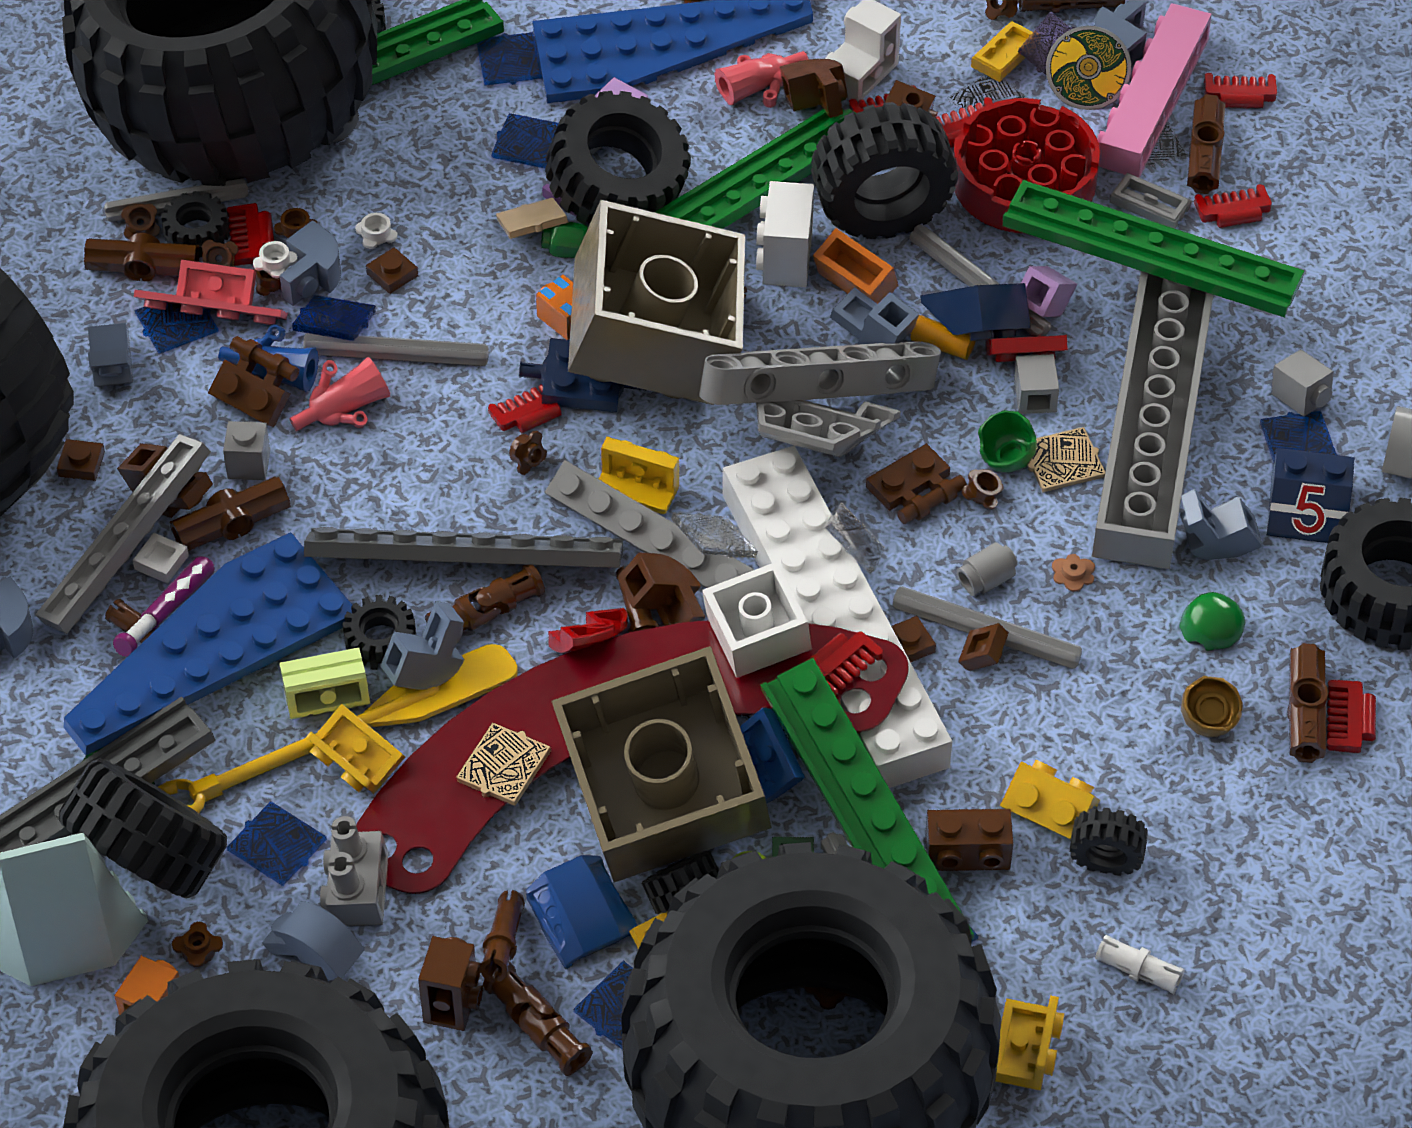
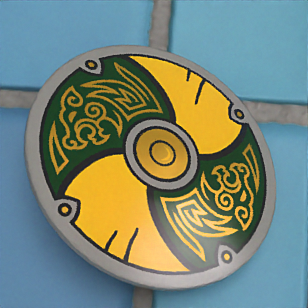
[1046,26,1131,110]

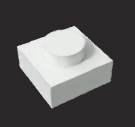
[133,533,189,584]

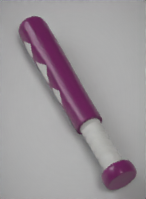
[113,556,215,657]

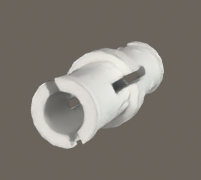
[1095,935,1185,994]

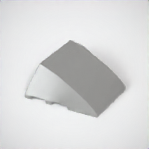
[756,400,901,457]

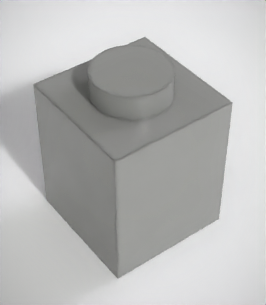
[1271,349,1334,416]
[1014,354,1059,414]
[223,421,270,480]

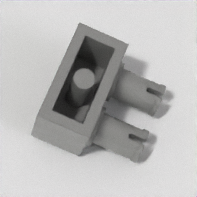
[320,816,388,926]

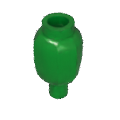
[541,221,588,258]

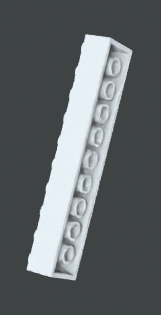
[723,446,952,788]

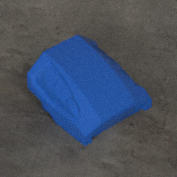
[526,855,638,970]

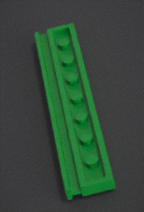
[371,0,504,86]
[654,108,857,229]
[1002,180,1304,318]
[761,658,974,939]

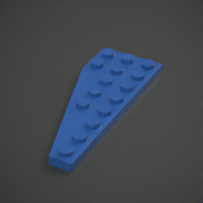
[532,0,813,103]
[63,532,352,756]

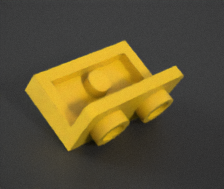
[599,437,679,514]
[306,704,406,794]
[1000,759,1100,840]
[995,995,1065,1091]

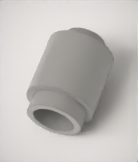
[957,542,1018,596]

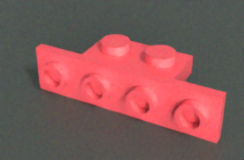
[134,260,288,325]

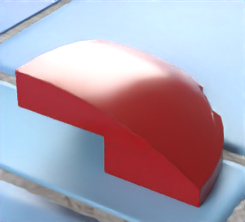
[548,608,628,653]

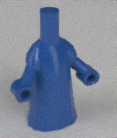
[218,324,319,392]

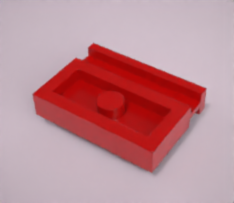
[985,335,1068,362]

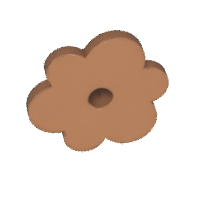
[1052,554,1095,591]

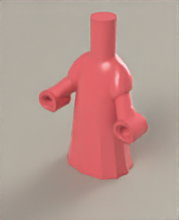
[714,51,808,108]
[289,357,391,431]

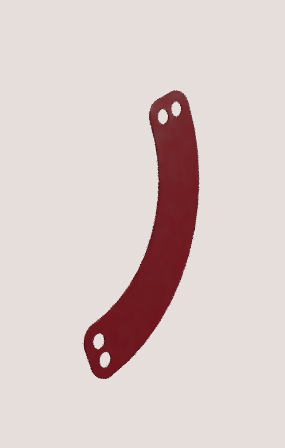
[356,620,909,894]

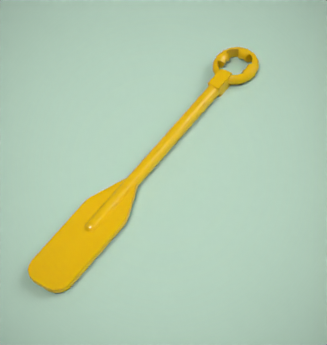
[158,644,518,814]

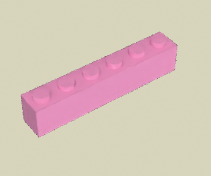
[1097,3,1211,178]

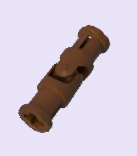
[425,564,545,631]
[483,961,593,1076]

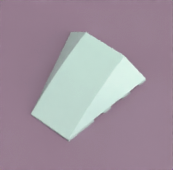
[0,833,148,986]

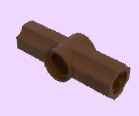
[1187,94,1226,194]
[84,233,200,281]
[169,476,291,551]
[1287,643,1328,763]

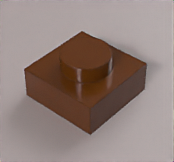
[366,247,418,294]
[56,439,105,481]
[891,616,936,662]
[958,623,1009,671]

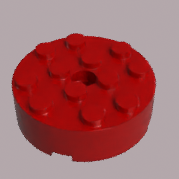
[954,98,1100,234]

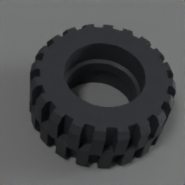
[545,91,691,225]
[811,102,958,239]
[1320,498,1412,650]
[59,758,227,899]

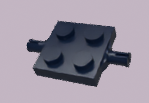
[519,338,646,412]

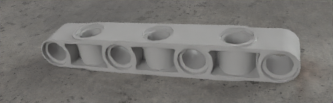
[699,342,941,405]

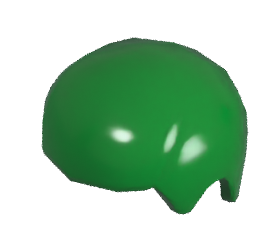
[978,410,1037,473]
[1179,592,1246,651]

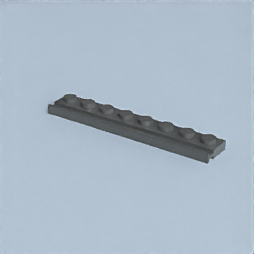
[304,527,623,568]
[0,696,216,853]

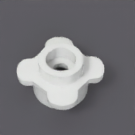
[356,213,397,249]
[253,241,297,278]

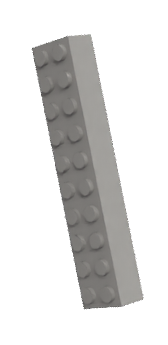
[1092,271,1213,569]

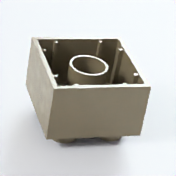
[568,200,745,405]
[552,646,772,883]

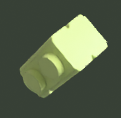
[280,648,370,719]

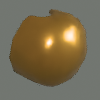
[1181,676,1243,737]

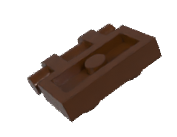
[208,336,299,427]
[866,443,967,524]

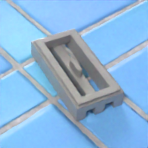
[1110,173,1192,229]

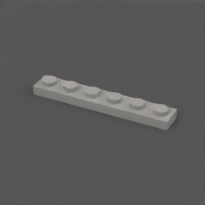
[35,434,211,634]
[544,460,754,588]

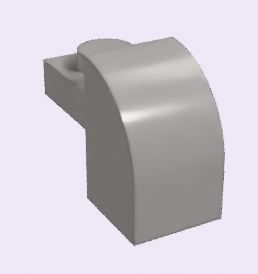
[1381,406,1412,479]

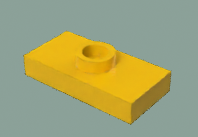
[971,21,1040,82]

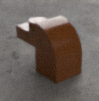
[780,59,848,118]
[117,443,213,518]
[617,552,705,626]

